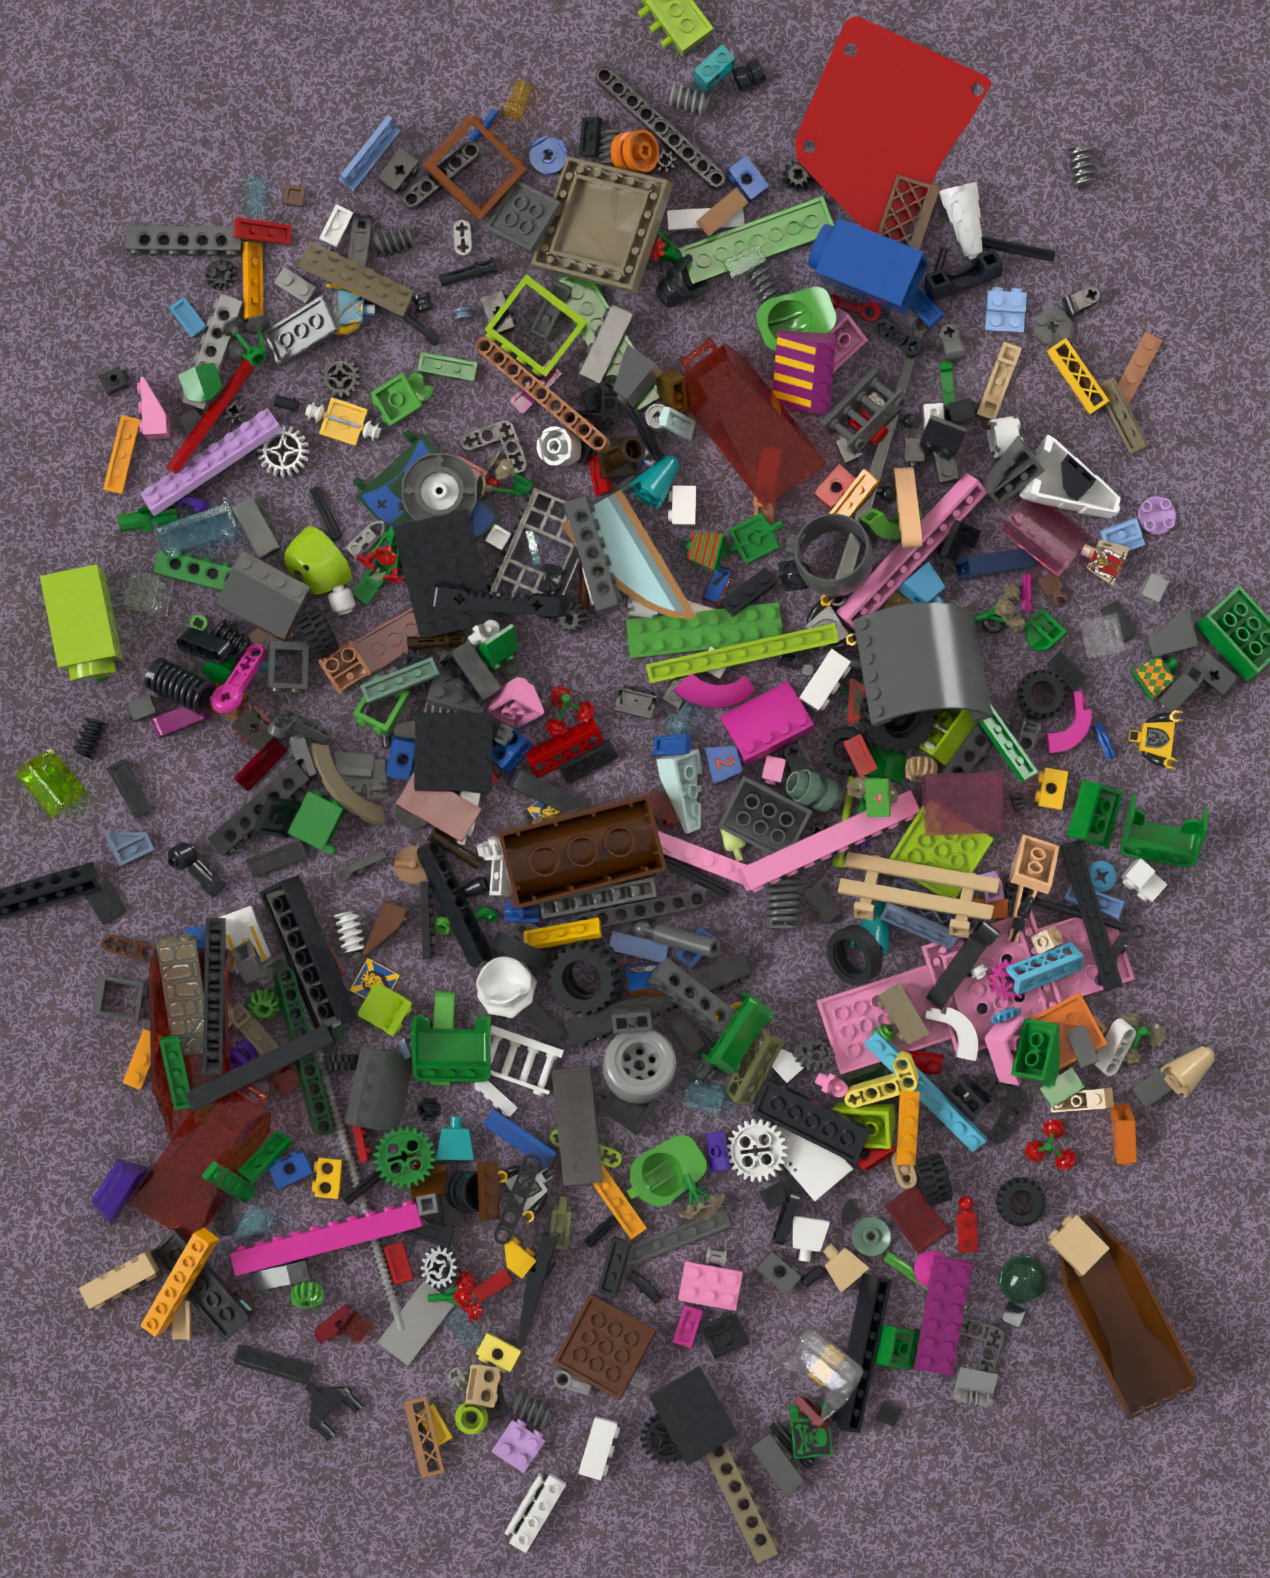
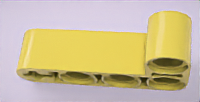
[845,1051,919,1108]

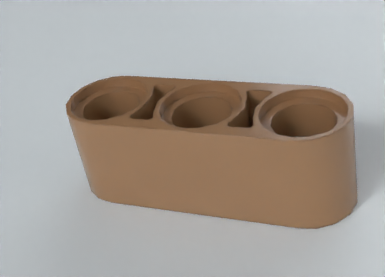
[696,187,748,236]

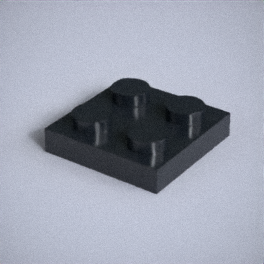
[253,797,302,838]

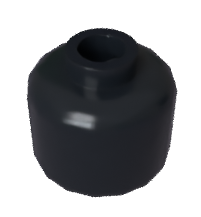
[167,842,197,870]

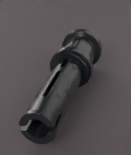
[438,257,498,287]

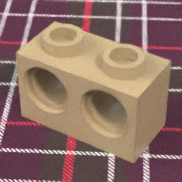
[465,1365,500,1408]

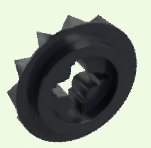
[205,259,236,291]

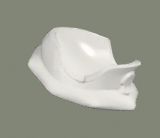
[476,956,537,1018]

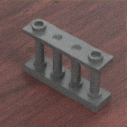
[820,368,909,455]

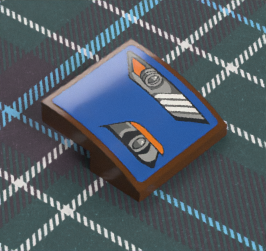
[624,962,665,998]

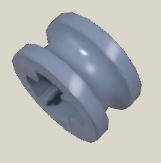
[453,307,472,321]

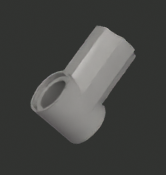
[553,1368,591,1396]

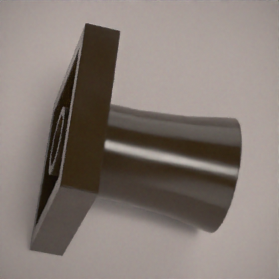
[596,436,645,479]

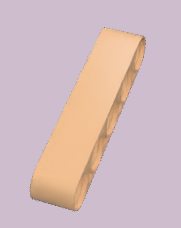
[894,467,922,548]

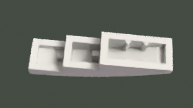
[667,208,744,231]

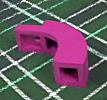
[1046,691,1092,754]

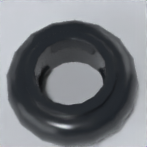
[982,615,1005,634]

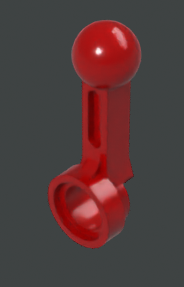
[829,294,881,322]

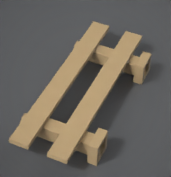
[838,852,1000,938]

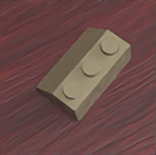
[876,983,930,1045]

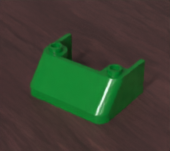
[1120,794,1209,868]
[699,990,773,1075]

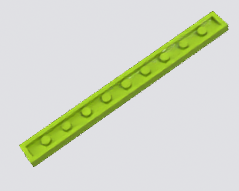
[646,623,839,683]

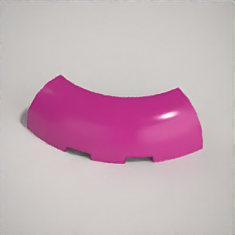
[674,673,754,708]

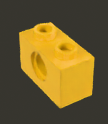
[1035,768,1068,810]

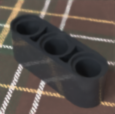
[176,627,233,665]

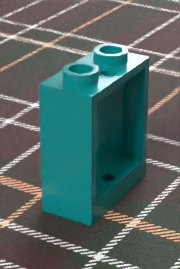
[693,44,735,94]

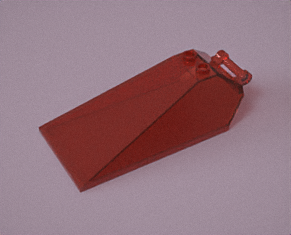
[678,337,826,508]
[129,1084,271,1241]

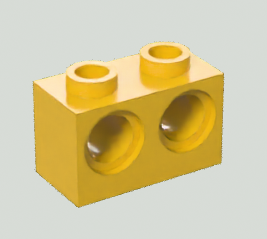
[312,1157,343,1199]

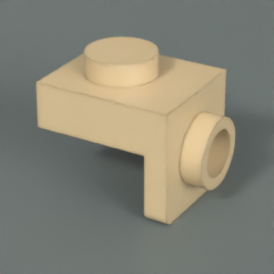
[1031,926,1063,954]

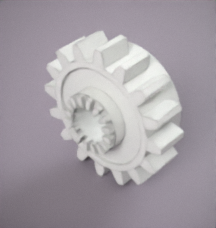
[477,837,502,860]

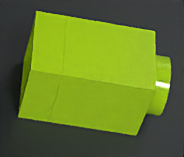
[40,564,123,682]

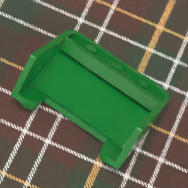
[411,1016,491,1082]

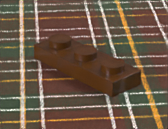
[477,1160,500,1221]

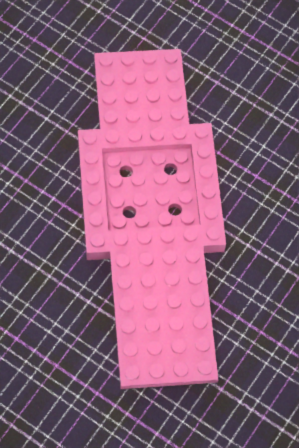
[816,911,1135,1075]

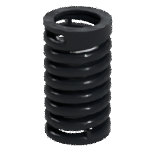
[144,657,216,714]

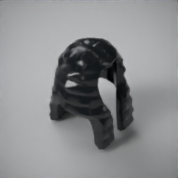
[656,254,711,308]

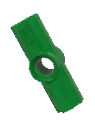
[117,505,178,532]

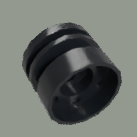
[445,1170,479,1212]

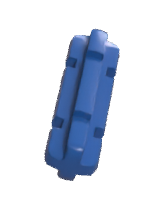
[1092,722,1116,759]

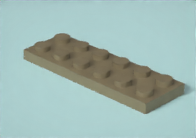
[298,241,414,317]

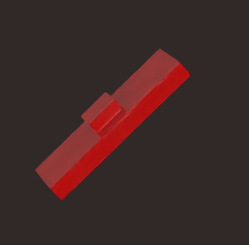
[473,1268,513,1302]

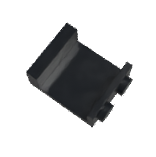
[597,1087,658,1136]

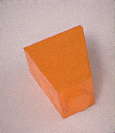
[1110,1104,1137,1165]

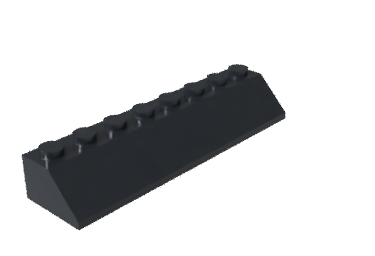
[259,875,358,1031]

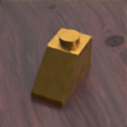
[656,369,688,413]

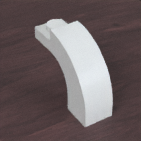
[924,1007,978,1061]

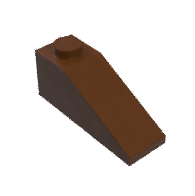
[362,901,409,956]

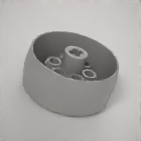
[602,1029,676,1104]

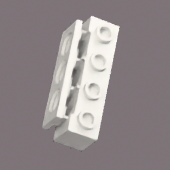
[504,1473,566,1553]

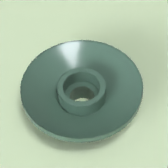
[852,1217,891,1256]

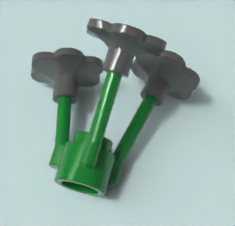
[220,315,270,366]

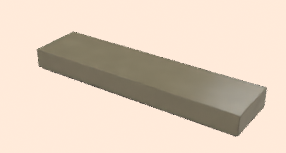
[1098,377,1148,454]

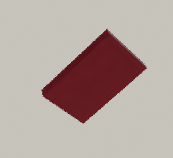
[884,1184,949,1253]

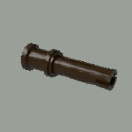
[407,632,466,650]
[427,827,483,870]

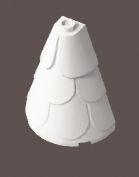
[1019,435,1121,518]

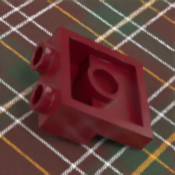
[314,1303,352,1344]

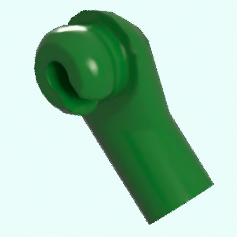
[473,906,498,923]

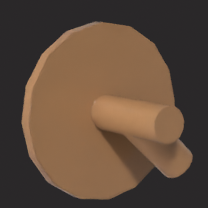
[394,846,427,884]

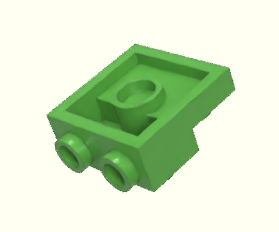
[370,373,423,426]

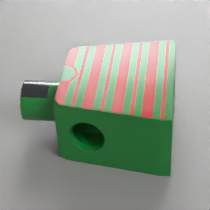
[679,532,727,573]

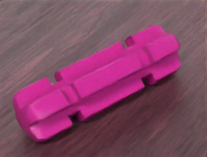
[1021,574,1033,612]

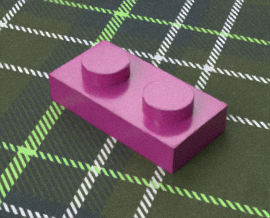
[672,1304,703,1348]

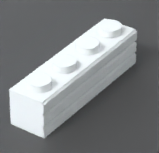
[474,1080,518,1117]

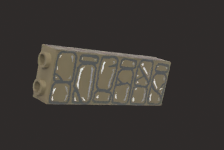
[157,934,204,1056]

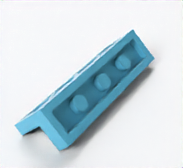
[1006,942,1084,995]

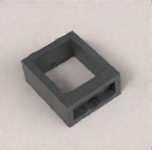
[266,641,309,693]
[92,975,149,1021]

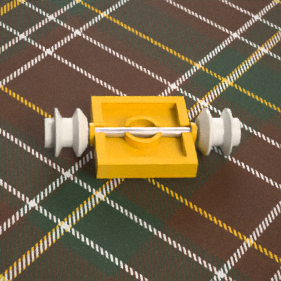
[305,397,382,447]

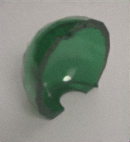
[998,1254,1048,1304]

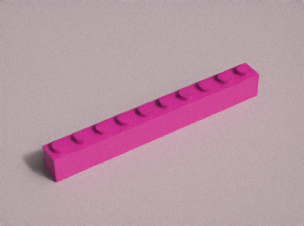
[230,1200,425,1276]

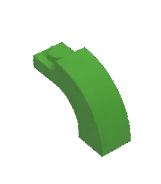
[858,508,923,540]

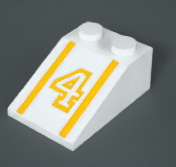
[219,906,271,974]

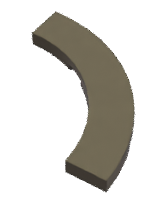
[309,743,386,826]

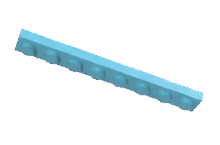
[864,1029,988,1152]

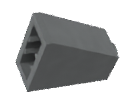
[613,345,662,407]
[1144,608,1198,658]
[1158,662,1205,712]

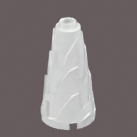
[939,182,983,259]

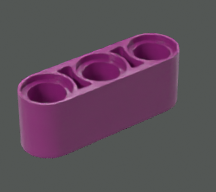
[151,707,210,738]

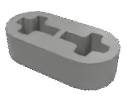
[453,220,472,257]

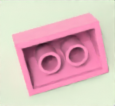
[827,307,868,373]
[484,677,544,729]
[985,1016,1024,1086]

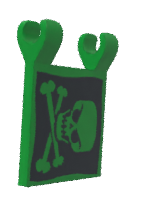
[789,1402,833,1459]

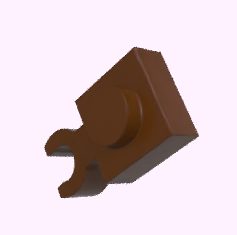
[1036,571,1068,608]

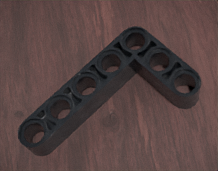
[926,920,1001,1009]

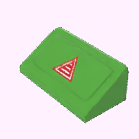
[865,777,891,817]

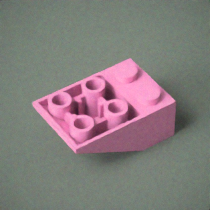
[137,377,171,440]

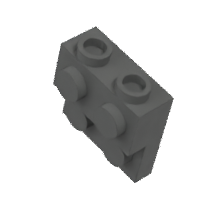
[288,735,320,778]

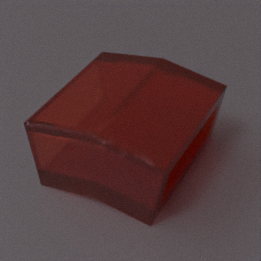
[269,1066,300,1097]
[341,1310,374,1344]

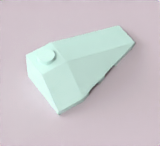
[656,749,702,834]

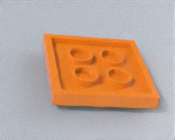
[1030,992,1108,1070]

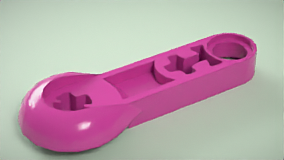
[211,644,266,713]

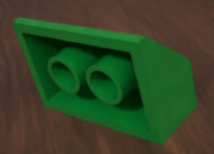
[1067,780,1123,848]

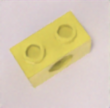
[476,1332,521,1373]

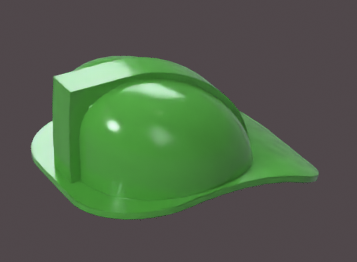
[756,287,837,351]
[626,1135,707,1207]

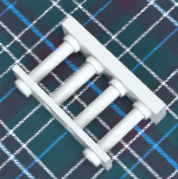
[491,1025,564,1097]

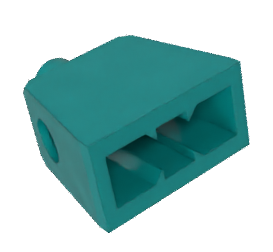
[436,1117,474,1160]

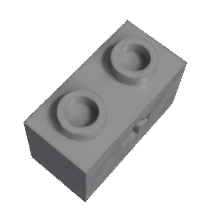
[1137,572,1169,606]

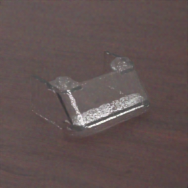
[766,1327,863,1421]

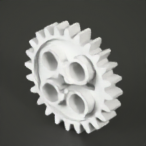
[727,1119,789,1182]

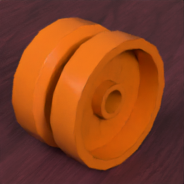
[610,130,659,173]

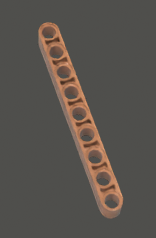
[476,337,610,453]

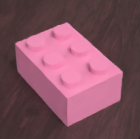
[678,1260,743,1311]

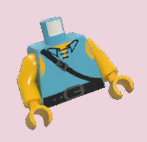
[326,283,376,335]

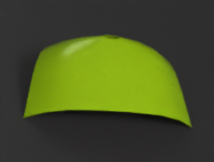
[284,526,352,595]

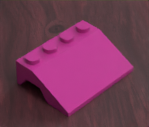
[719,681,815,766]

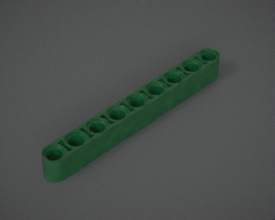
[273,967,333,1135]

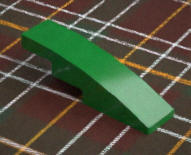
[352,545,401,606]

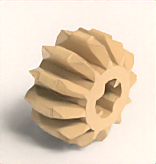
[905,756,938,783]

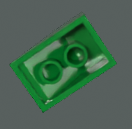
[1010,1018,1060,1086]

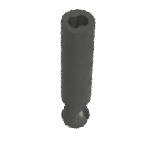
[633,919,720,958]

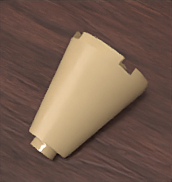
[1160,1046,1215,1098]

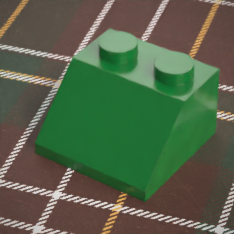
[477,624,518,673]
[875,1324,920,1370]

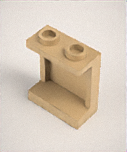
[1047,1215,1110,1276]

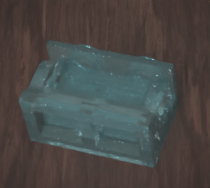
[682,1079,725,1114]

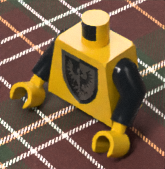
[1129,710,1183,770]

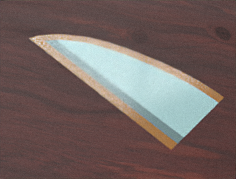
[561,490,697,619]

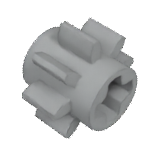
[447,1367,469,1392]

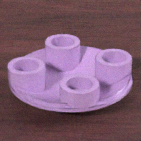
[1138,496,1176,535]

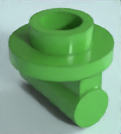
[871,1023,894,1041]

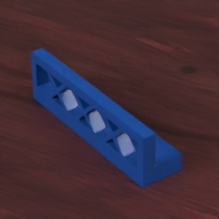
[482,1108,557,1168]

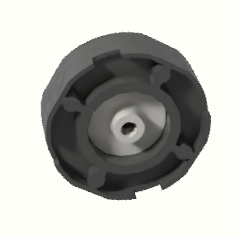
[402,453,478,521]

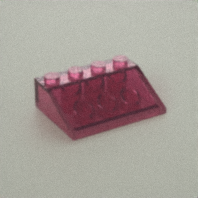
[999,499,1091,577]
[922,772,1003,836]

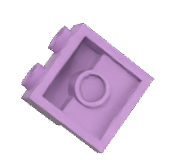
[491,1418,545,1473]

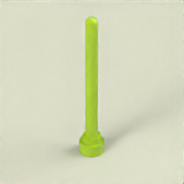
[831,776,855,868]

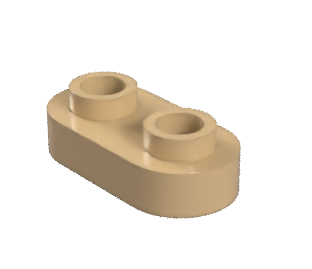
[891,1152,917,1189]

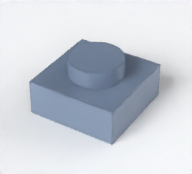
[399,1038,412,1060]

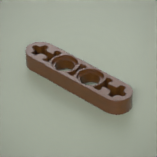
[101,935,160,966]

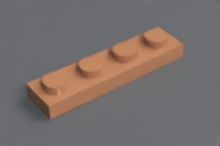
[1118,332,1163,406]

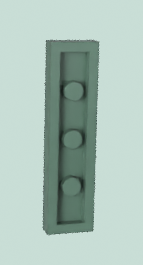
[360,657,440,705]

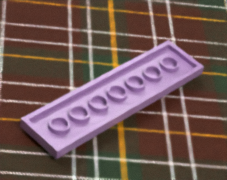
[140,408,282,516]

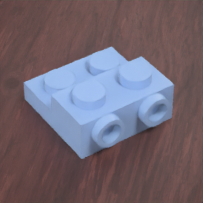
[985,287,1027,333]

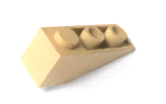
[1051,1087,1114,1112]

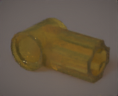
[502,80,532,122]

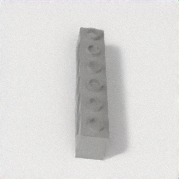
[181,294,244,412]

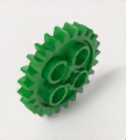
[373,1126,436,1190]

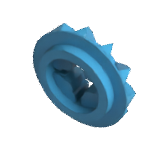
[1088,861,1117,892]
[990,1007,1021,1024]

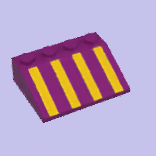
[772,330,836,414]

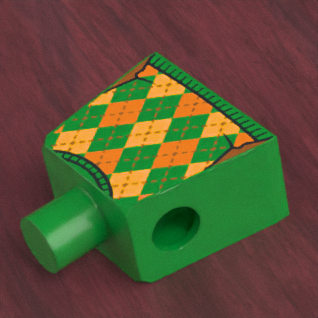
[1130,656,1179,701]

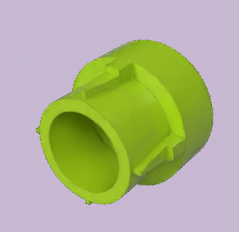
[455,1402,488,1434]

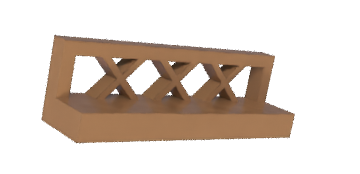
[403,1396,445,1478]

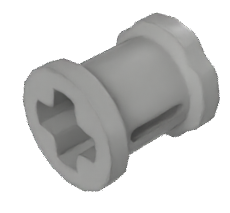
[705,1247,727,1267]

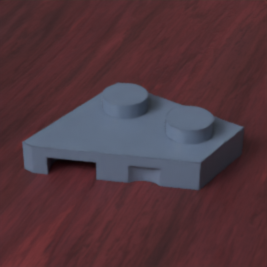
[104,832,156,867]

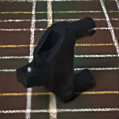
[305,1382,364,1442]

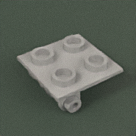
[952,1367,998,1408]

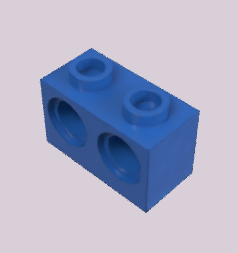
[492,726,534,774]

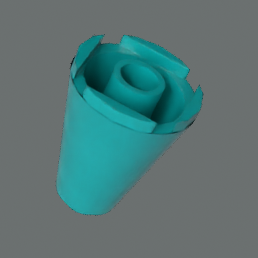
[630,455,680,509]
[850,901,889,956]

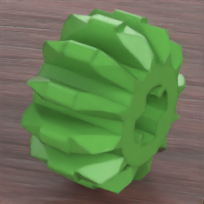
[247,988,280,1021]
[291,1281,324,1310]

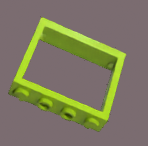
[484,274,588,377]

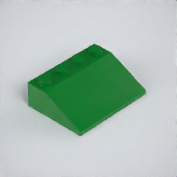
[1195,585,1270,682]

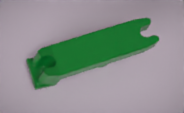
[940,361,955,406]

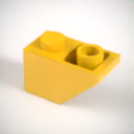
[504,1235,537,1279]

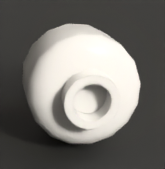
[328,585,355,615]

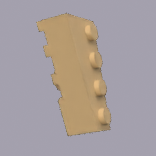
[78,1250,160,1309]

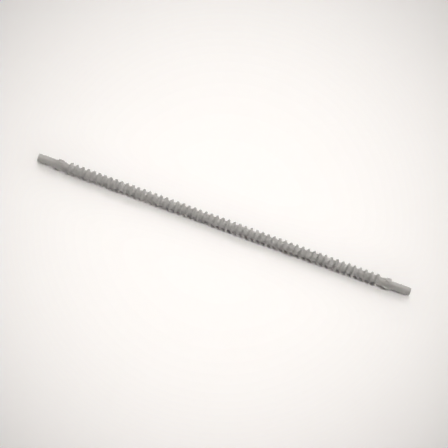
[299,990,405,1331]

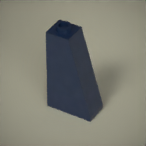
[954,547,1036,581]

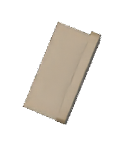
[172,1300,192,1340]

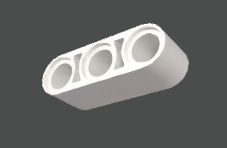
[1094,1019,1136,1076]

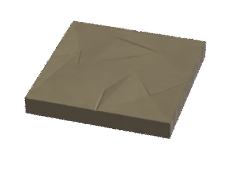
[531,156,673,294]

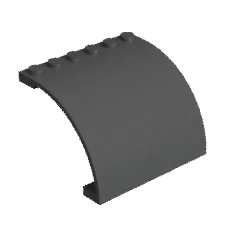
[854,603,993,727]

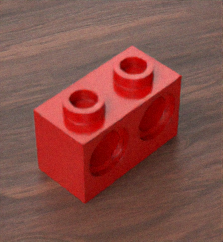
[858,1145,896,1173]

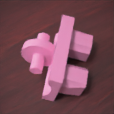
[815,1073,848,1098]

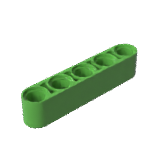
[430,991,455,1086]

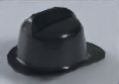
[777,560,811,592]

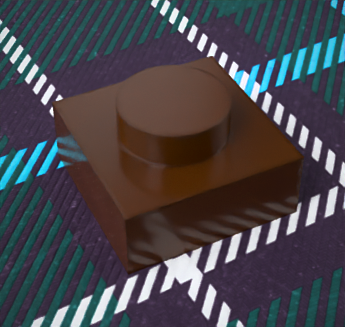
[283,184,306,207]

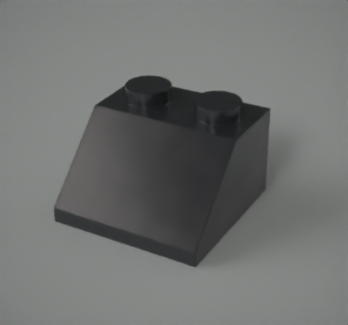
[920,415,967,457]

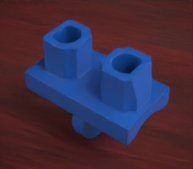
[504,902,539,923]

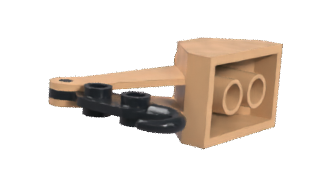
[1007,834,1060,943]

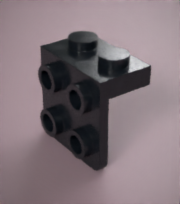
[700,1311,750,1359]

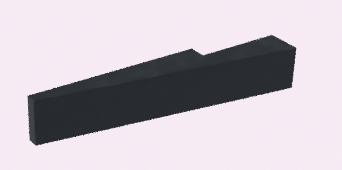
[516,1232,560,1348]

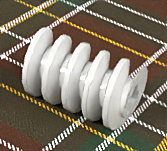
[334,911,365,953]

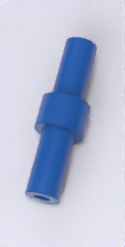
[469,109,499,142]

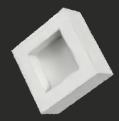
[485,524,511,551]

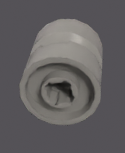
[645,404,665,432]

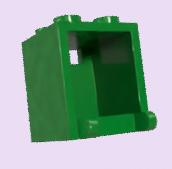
[288,790,346,854]

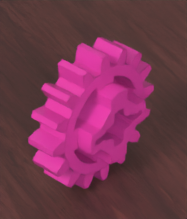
[988,959,1026,1001]

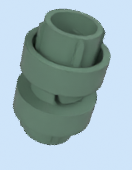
[786,769,843,812]

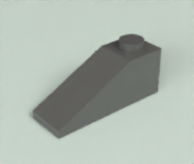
[250,1259,311,1292]

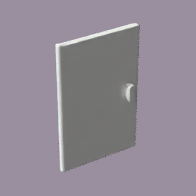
[763,1126,853,1202]

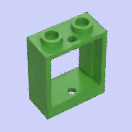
[353,675,411,737]

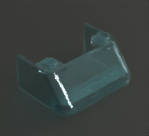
[152,497,239,558]

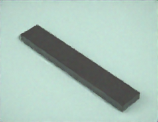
[625,1208,732,1268]

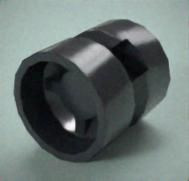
[732,59,767,93]

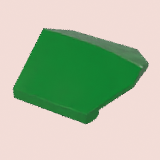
[178,362,223,403]
[1024,608,1068,651]
[864,746,907,784]

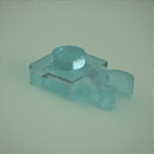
[526,530,541,565]

